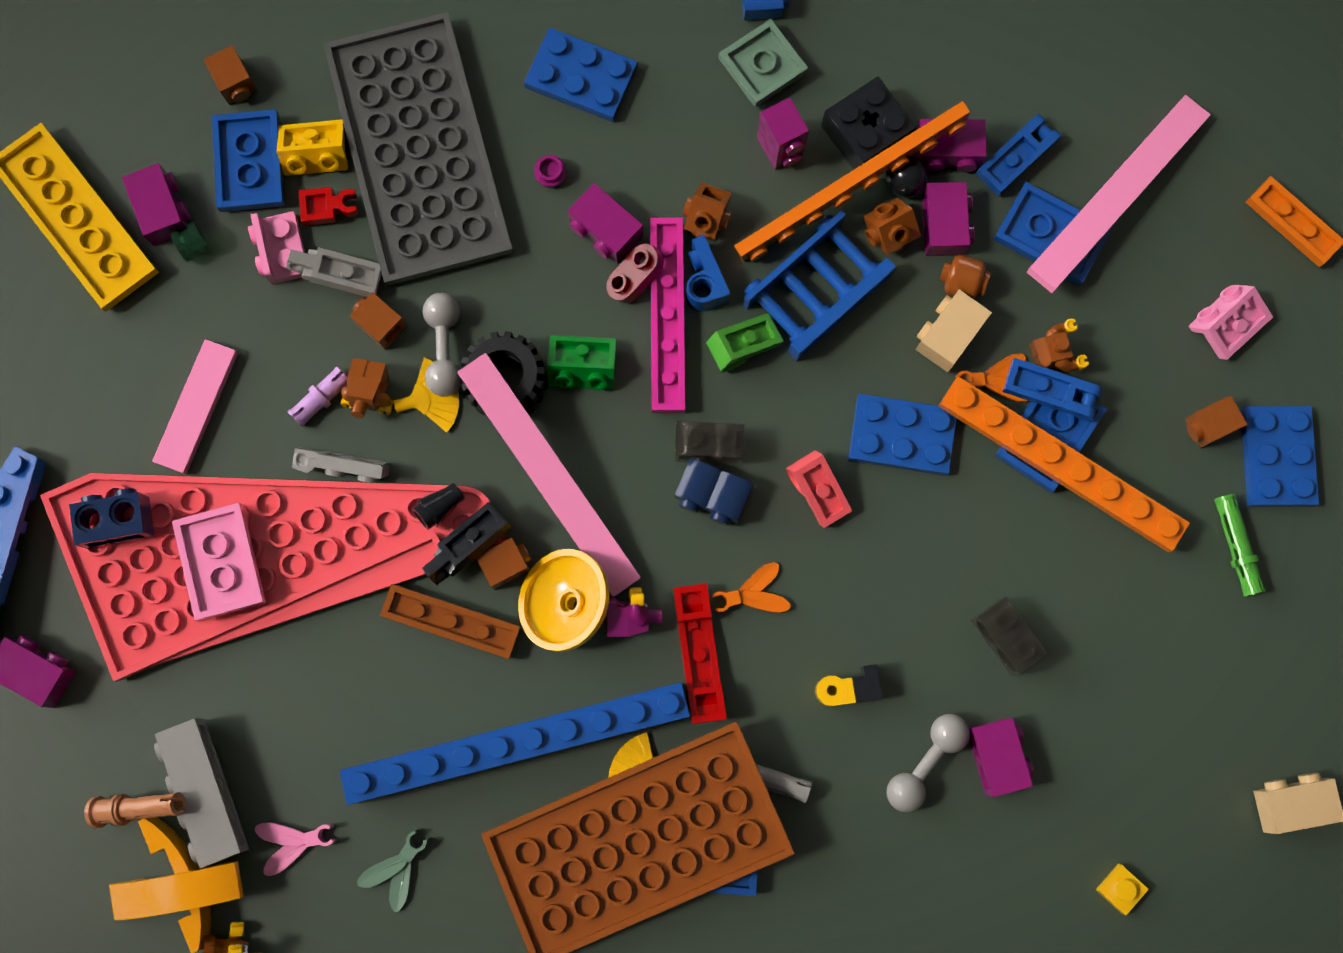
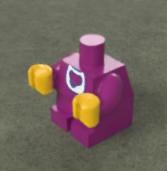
[606,587,662,637]

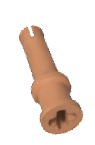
[84,792,186,828]

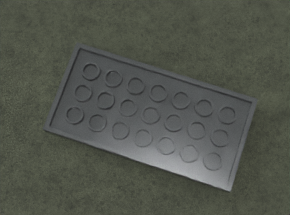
[323,12,513,286]

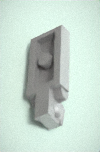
[286,247,382,297]
[292,447,391,483]

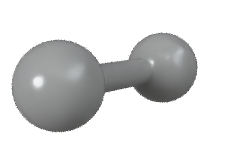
[423,293,462,397]
[886,714,970,813]

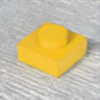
[1096,864,1149,916]

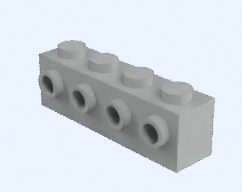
[154,718,250,868]

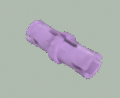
[287,366,348,427]

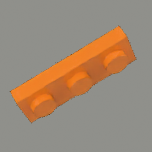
[1245,176,1343,267]

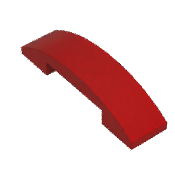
[673,583,727,725]

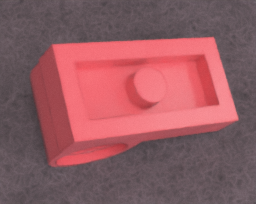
[786,450,852,528]

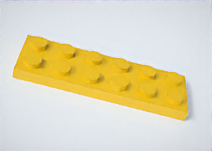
[0,123,159,312]

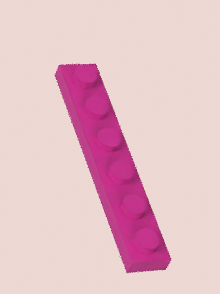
[650,218,685,413]

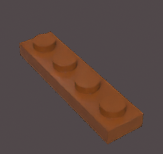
[380,584,522,660]

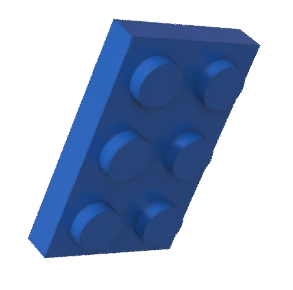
[524,27,638,122]
[211,109,285,212]
[993,182,1113,286]
[995,392,1107,493]
[848,393,956,476]
[1240,406,1319,507]

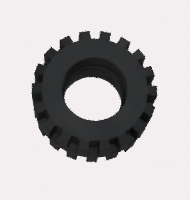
[460,331,547,415]

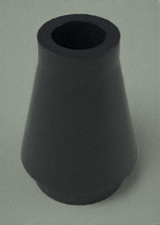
[412,483,465,530]

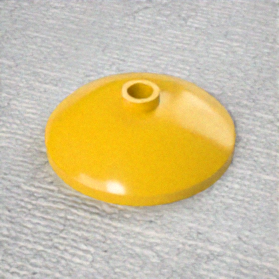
[518,549,609,652]

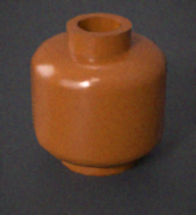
[939,254,991,300]

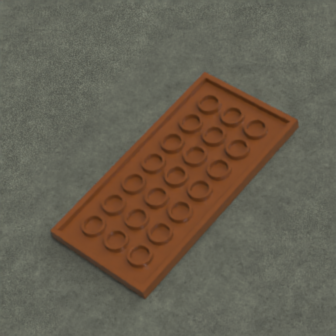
[481,721,795,953]

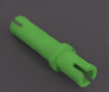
[1214,494,1266,597]

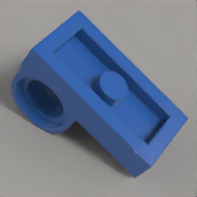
[686,235,730,312]

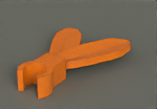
[955,353,1029,402]
[711,562,791,613]

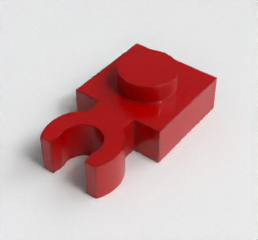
[299,187,359,226]

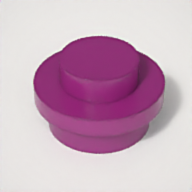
[534,155,567,188]

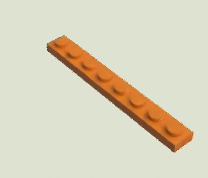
[734,101,970,262]
[938,376,1190,553]

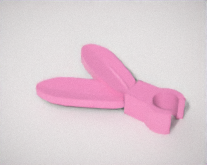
[255,822,337,876]

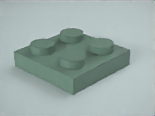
[718,19,808,108]

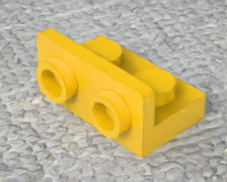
[276,119,348,176]

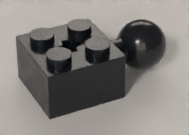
[821,76,928,198]

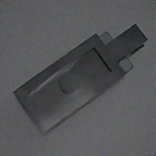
[422,502,513,585]

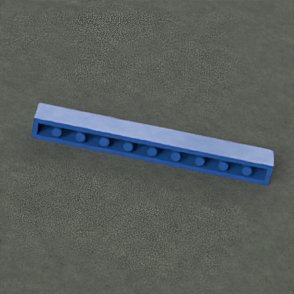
[339,682,690,805]

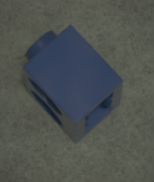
[69,488,155,549]

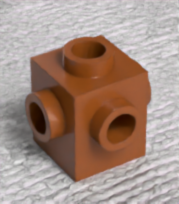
[682,182,732,240]
[864,198,921,255]

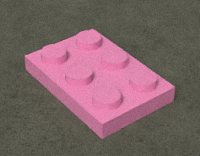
[172,503,266,621]

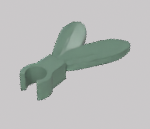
[357,829,429,912]

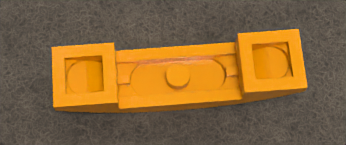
[138,817,211,953]
[109,861,244,920]

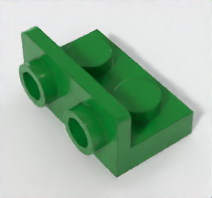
[547,335,616,390]

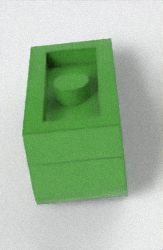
[706,313,783,373]

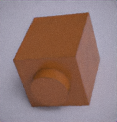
[203,45,258,105]
[350,292,407,350]
[1185,395,1248,448]
[477,538,532,590]

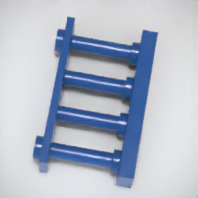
[743,210,896,362]

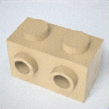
[915,290,992,372]
[1253,772,1343,834]

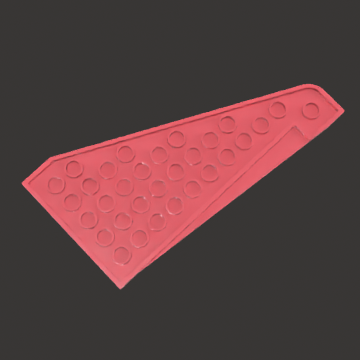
[40,473,507,682]

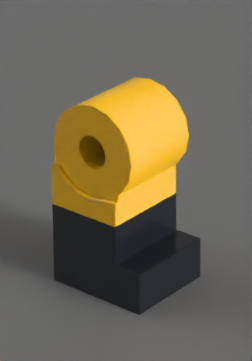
[815,664,883,706]

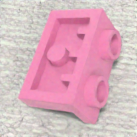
[248,211,305,285]
[1189,285,1273,360]

